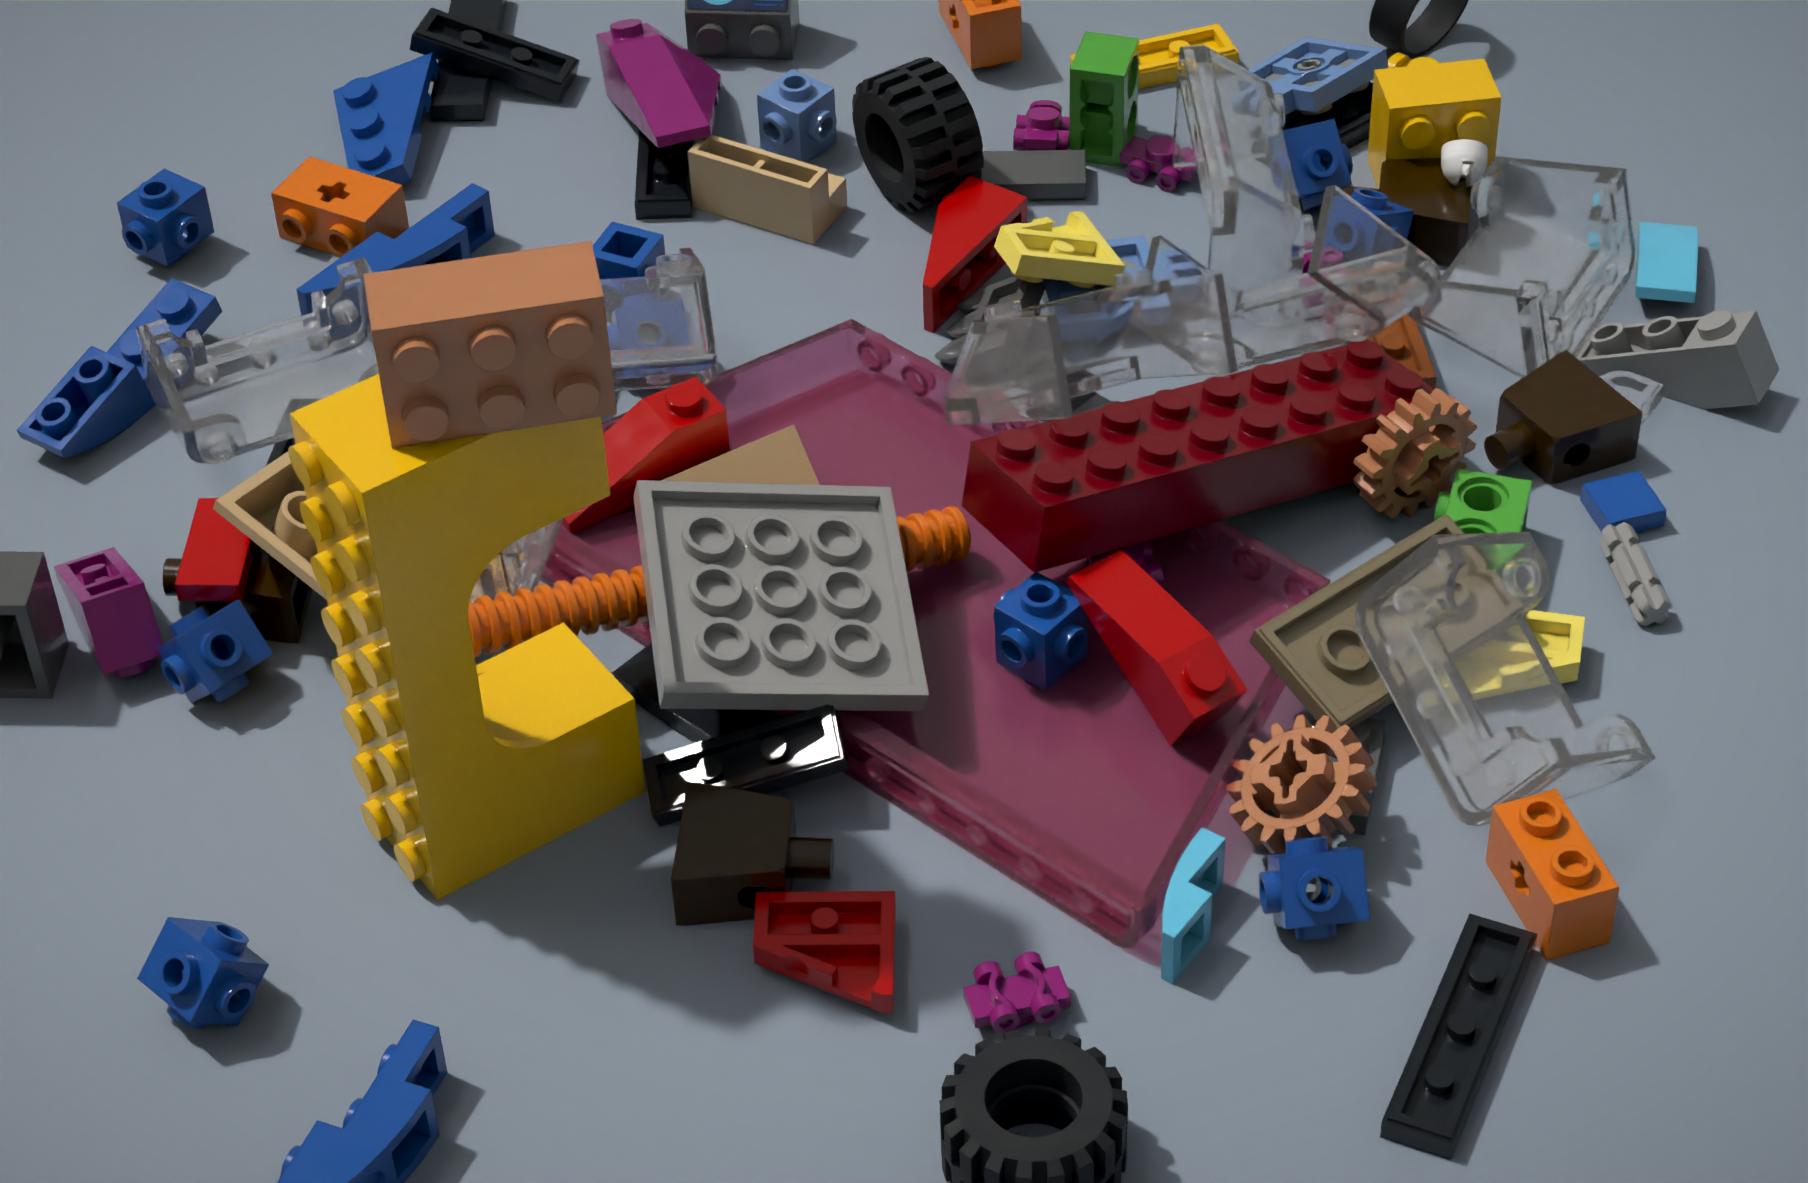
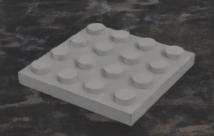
[633,480,929,711]

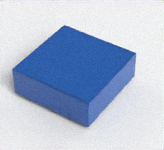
[1580,471,1667,533]

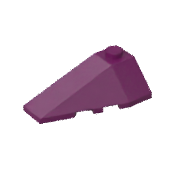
[596,19,722,148]

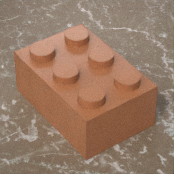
[363,241,617,449]

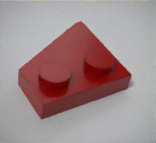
[753,891,896,1013]

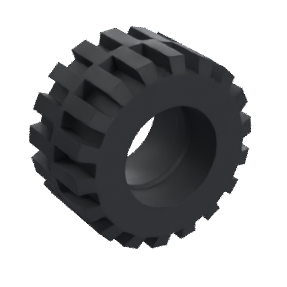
[852,57,984,213]
[939,1029,1128,1183]

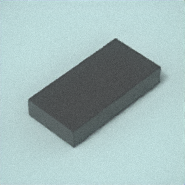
[981,150,1086,200]

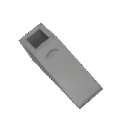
[1576,310,1779,409]

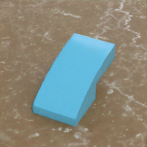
[1634,221,1698,303]
[1161,827,1226,984]

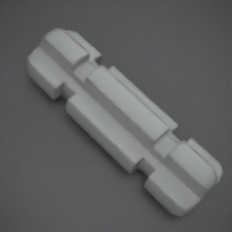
[1600,522,1671,626]

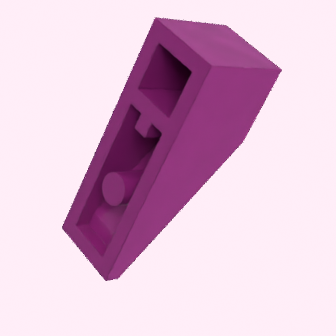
[54,547,163,677]

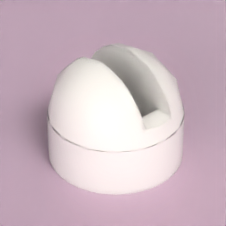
[1441,139,1488,187]

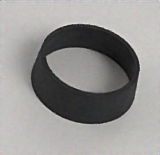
[1369,0,1469,58]

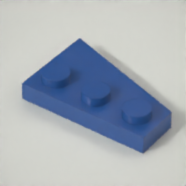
[333,52,440,184]

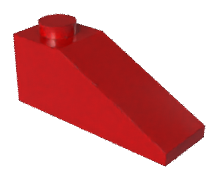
[922,175,1027,333]
[559,376,730,534]
[1066,549,1248,746]

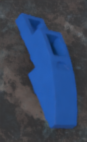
[296,183,495,339]
[16,278,223,458]
[277,1019,448,1183]

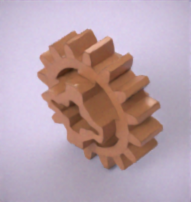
[1353,388,1477,519]
[1226,714,1377,855]

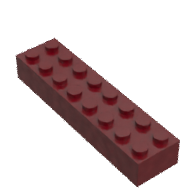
[961,339,1434,573]

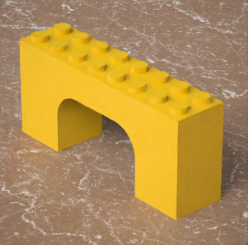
[288,374,646,900]

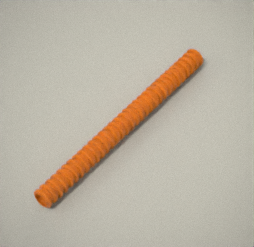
[468,506,971,658]

